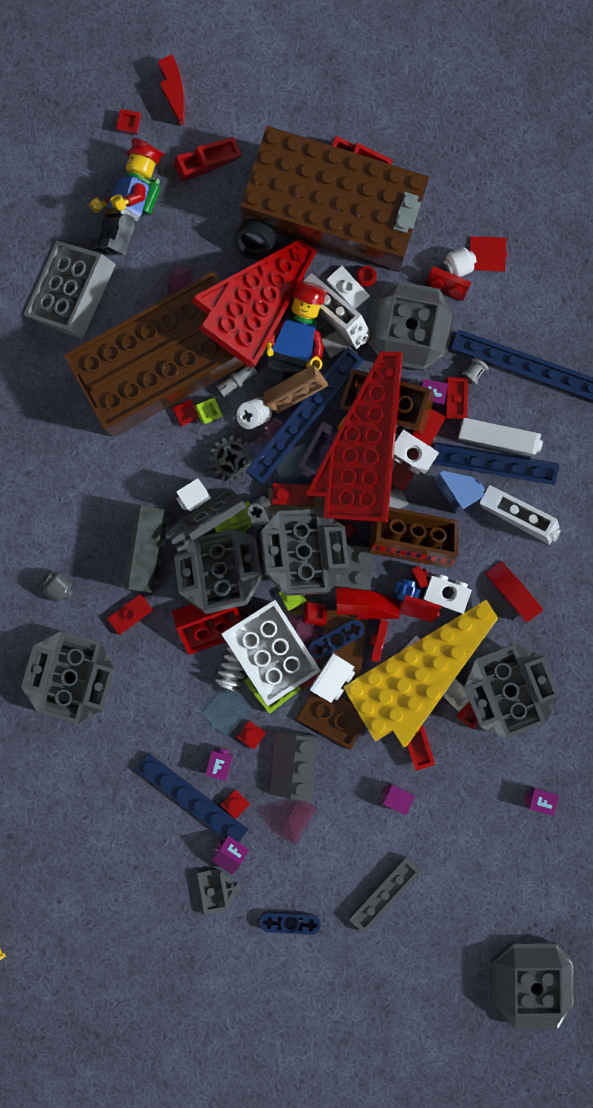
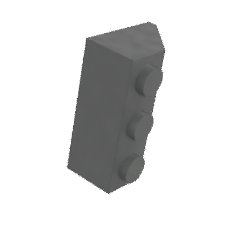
[270,731,317,801]

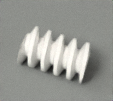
[236,397,273,429]
[215,647,245,692]

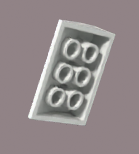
[222,600,321,706]

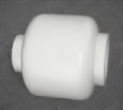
[444,247,476,277]

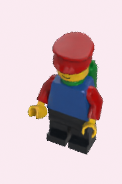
[89,137,165,256]
[260,281,328,403]

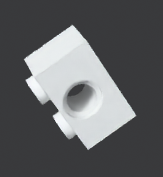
[393,430,439,476]
[176,478,212,512]
[422,573,472,614]

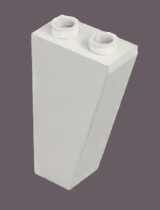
[304,273,371,349]
[457,418,543,458]
[480,485,561,545]

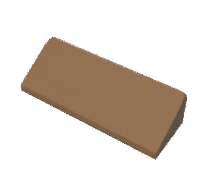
[263,365,328,414]

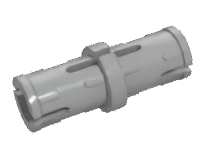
[216,366,258,397]

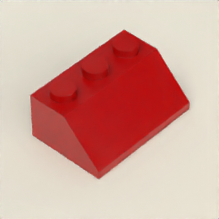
[172,604,243,655]

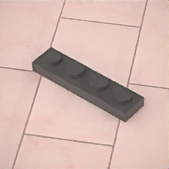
[349,856,421,934]

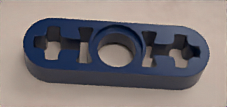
[308,620,364,659]
[260,911,321,935]

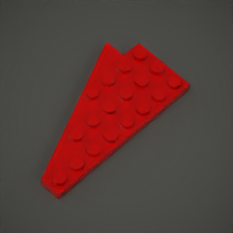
[191,238,317,369]
[306,351,403,523]

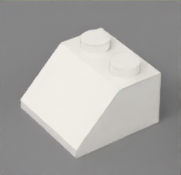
[310,653,355,702]

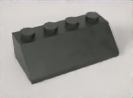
[124,504,169,593]

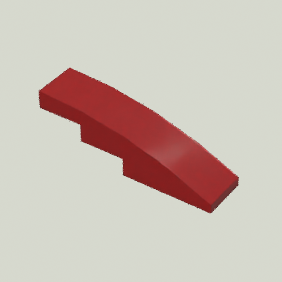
[391,409,446,492]

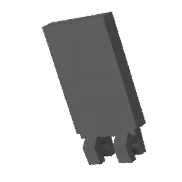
[164,488,246,552]

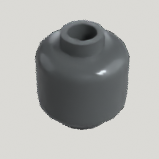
[41,572,73,602]

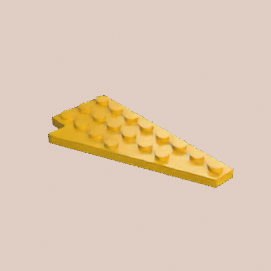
[343,600,498,748]

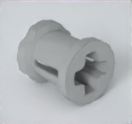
[462,357,489,385]

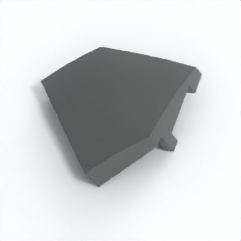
[196,868,243,915]

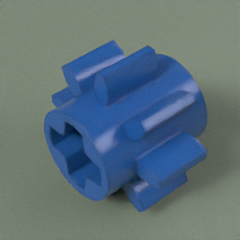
[394,578,421,600]

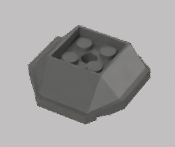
[367,281,455,371]
[260,509,350,596]
[174,529,263,614]
[21,631,116,724]
[464,644,560,738]
[491,942,577,1030]

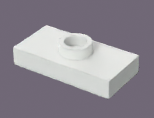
[327,266,370,310]
[443,678,469,712]

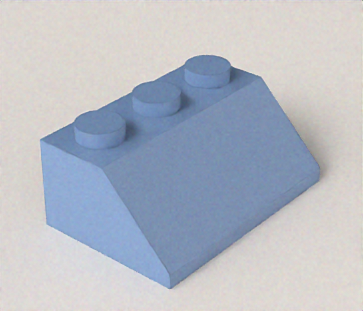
[433,471,485,514]

